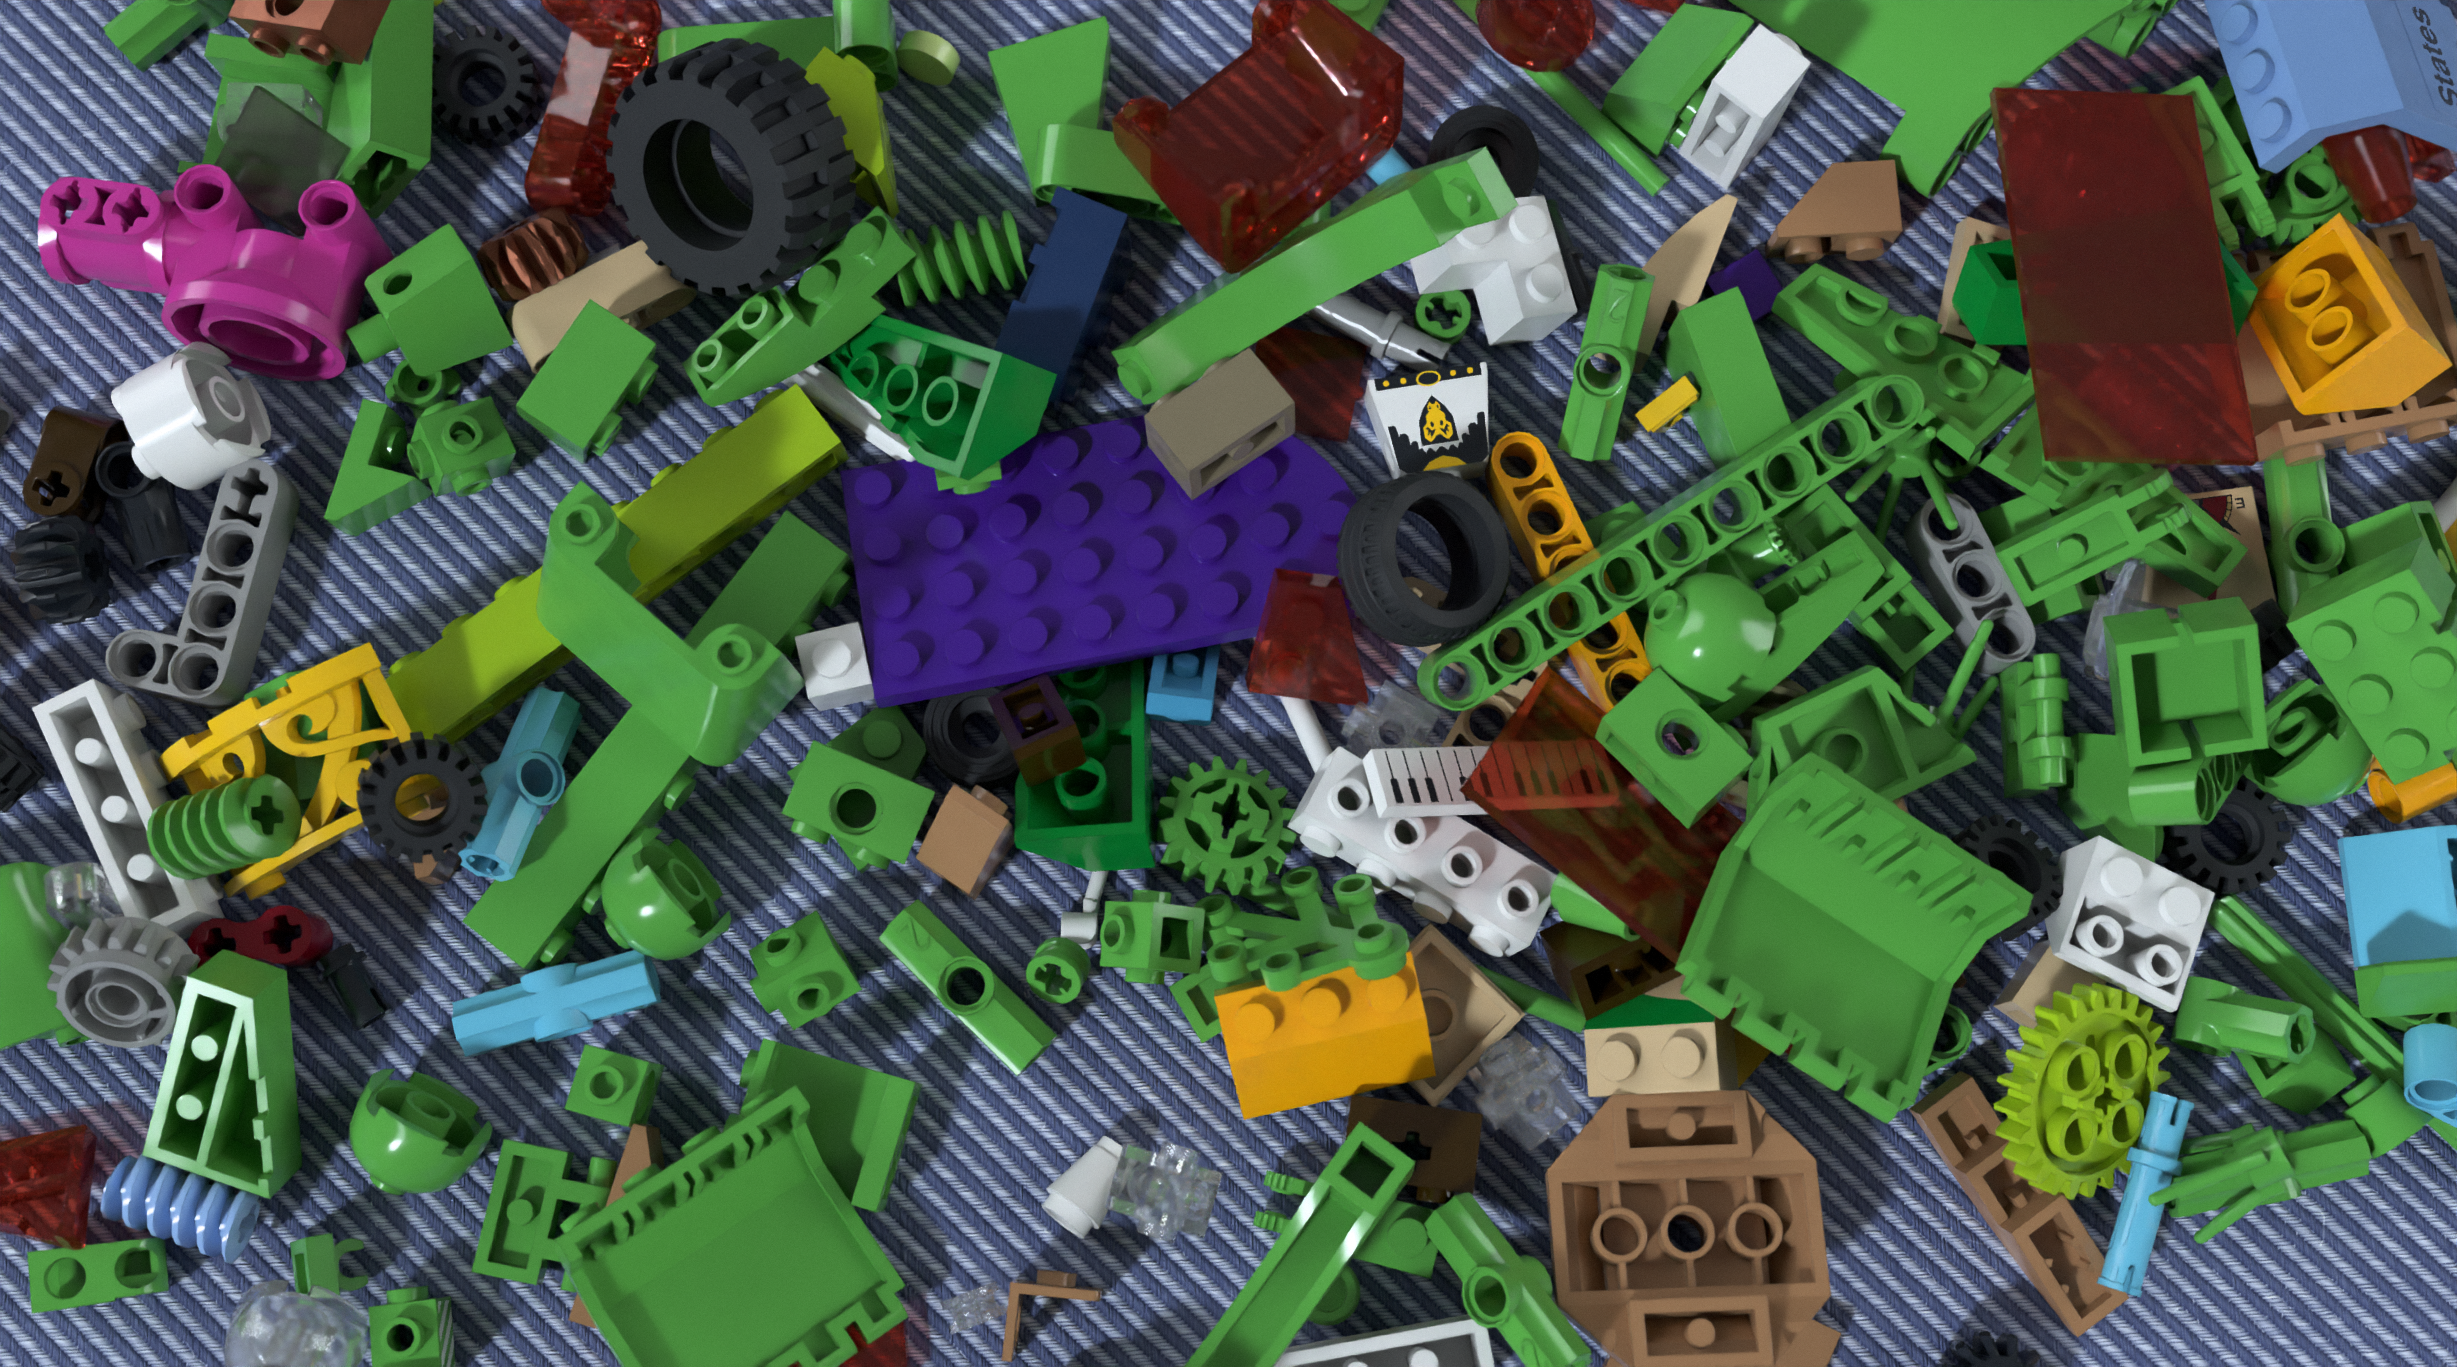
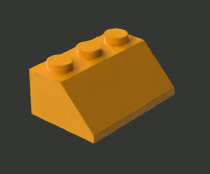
[2247,212,2453,415]
[1214,949,1436,1120]

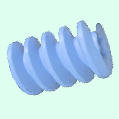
[101,1153,260,1264]

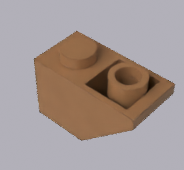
[1764,160,1903,264]
[916,784,1015,900]

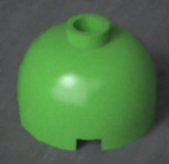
[1644,572,1776,707]
[2243,678,2375,807]
[601,827,731,961]
[349,1069,493,1195]

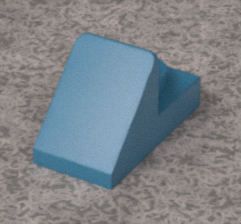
[1146,644,1221,726]

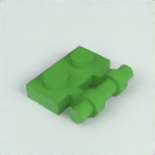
[1998,653,2072,798]
[471,1139,618,1293]

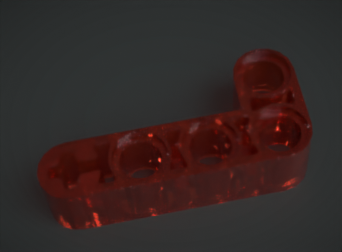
[524,0,662,217]

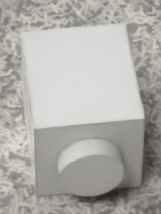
[795,622,874,711]

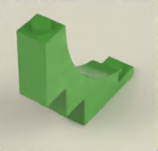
[1111,147,1518,405]

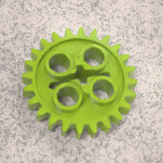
[1994,982,2171,1200]

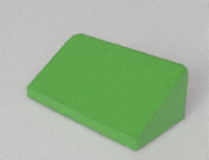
[2354,957,2457,1018]

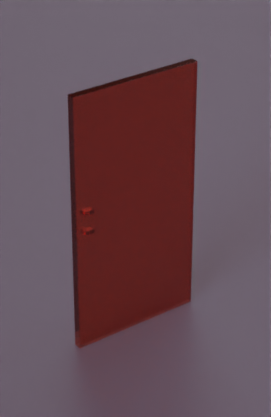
[1989,87,2259,466]
[1459,666,1793,1055]

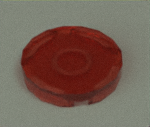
[1475,0,1596,72]

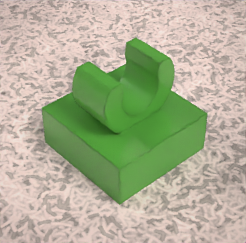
[290,1233,368,1309]

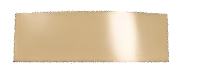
[1594,194,1738,374]

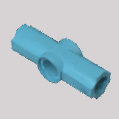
[457,687,583,882]
[451,950,661,1057]

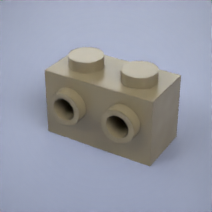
[1144,348,1295,500]

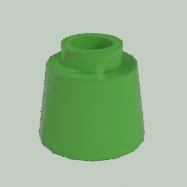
[2341,1072,2433,1159]

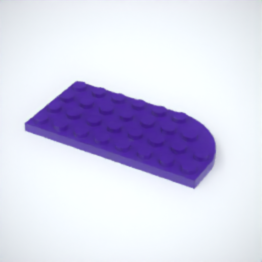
[840,414,1357,709]

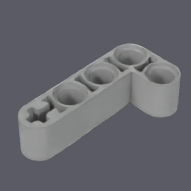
[105,459,300,710]

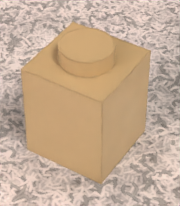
[1993,940,2107,1029]

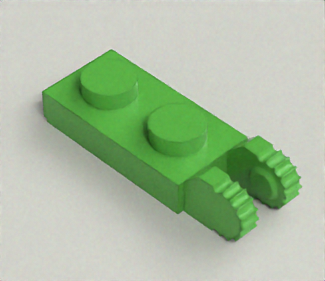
[2138,75,2277,252]
[1994,467,2192,607]
[1253,1170,1438,1279]

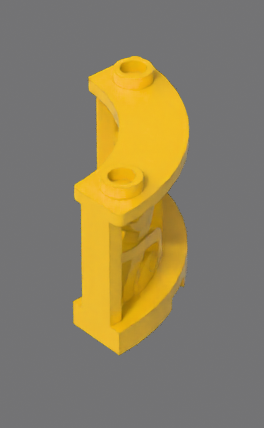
[158,642,441,901]

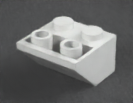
[2045,836,2215,1012]

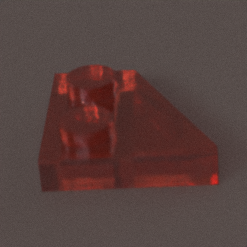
[1245,568,1369,707]
[0,1124,97,1250]

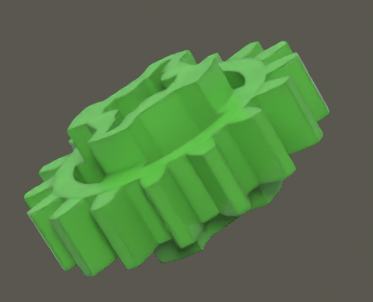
[1155,756,1297,895]

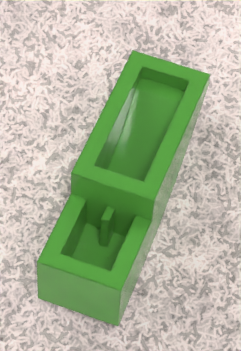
[1782,483,1954,679]

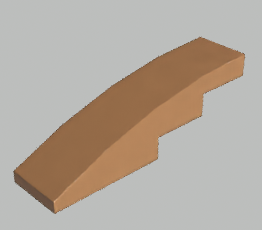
[1909,1071,2129,1337]

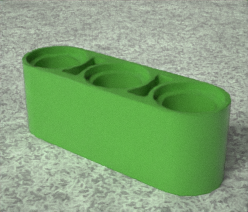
[2128,719,2253,826]

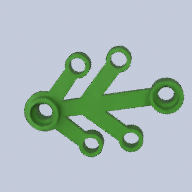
[1194,866,1410,992]

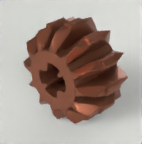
[476,207,590,302]

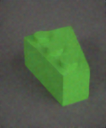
[142,949,303,1199]

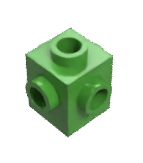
[407,396,516,497]
[1100,890,1205,985]
[748,910,862,1030]

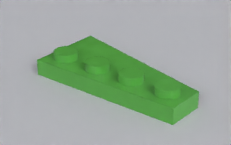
[1771,263,2050,461]
[1978,382,2249,598]

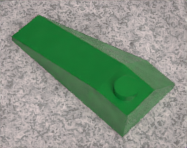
[824,314,1057,481]
[1015,658,1156,872]

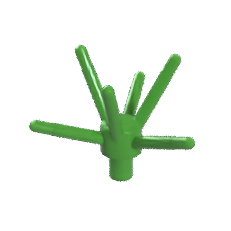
[1839,422,1958,545]

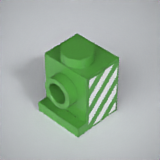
[368,1286,456,1367]

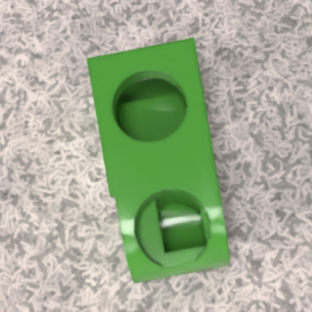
[27,1237,169,1314]

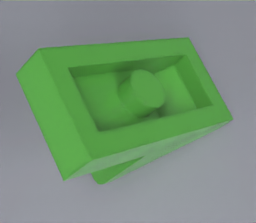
[324,399,433,536]

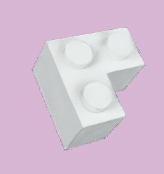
[1410,195,1578,346]

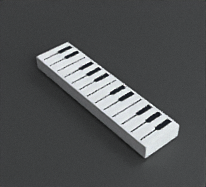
[1362,743,1617,818]

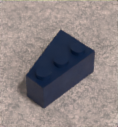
[994,186,1137,421]

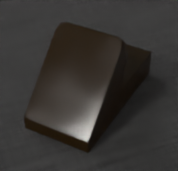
[987,672,1087,788]

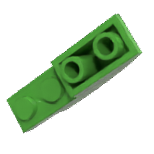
[682,206,917,407]

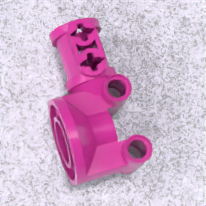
[38,164,395,381]

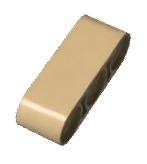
[506,240,696,374]

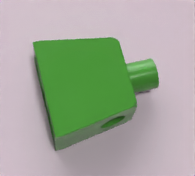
[345,223,514,376]

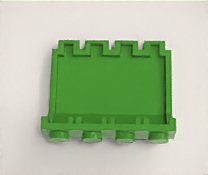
[1675,751,2034,1124]
[555,1085,908,1367]

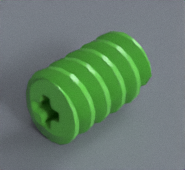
[897,210,1028,310]
[147,773,302,880]

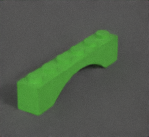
[1184,1121,1416,1367]

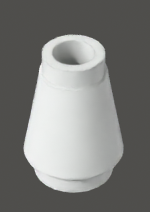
[1042,1136,1134,1238]

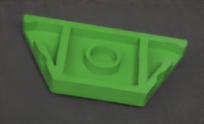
[1746,665,1977,818]

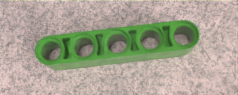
[1033,123,1333,243]

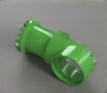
[1669,514,1803,588]

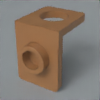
[1002,1270,1103,1362]

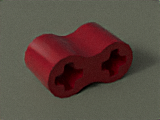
[188,905,333,969]

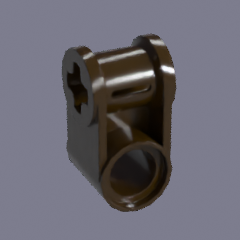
[22,405,129,526]

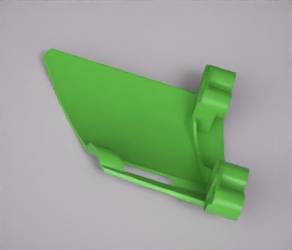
[1728,0,2178,199]

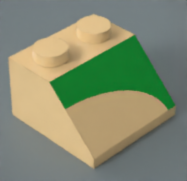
[1584,975,1739,1098]

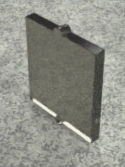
[214,86,351,237]

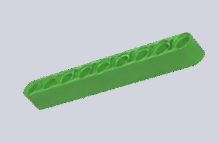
[1417,374,1924,711]

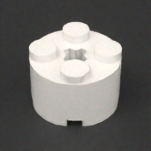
[111,342,271,490]

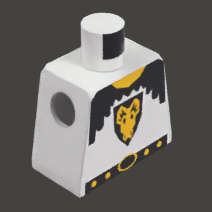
[1364,362,1489,480]

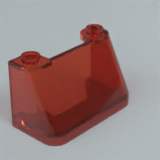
[1112,0,1405,274]

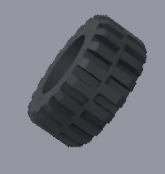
[606,38,856,299]

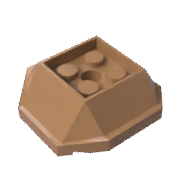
[1545,1090,1831,1367]

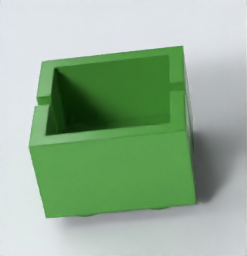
[2102,596,2269,768]

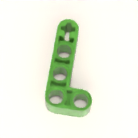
[658,0,899,93]

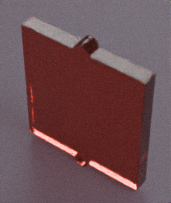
[1255,327,1367,444]

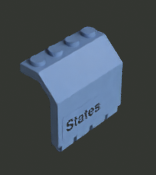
[2204,0,2457,174]

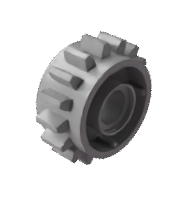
[47,916,200,1048]

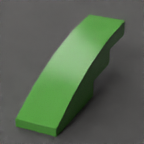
[1672,530,1885,752]

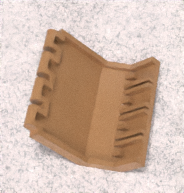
[2200,221,2457,467]

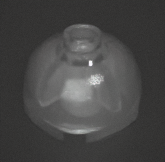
[223,1280,370,1367]

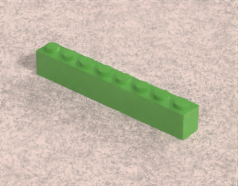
[462,510,855,972]

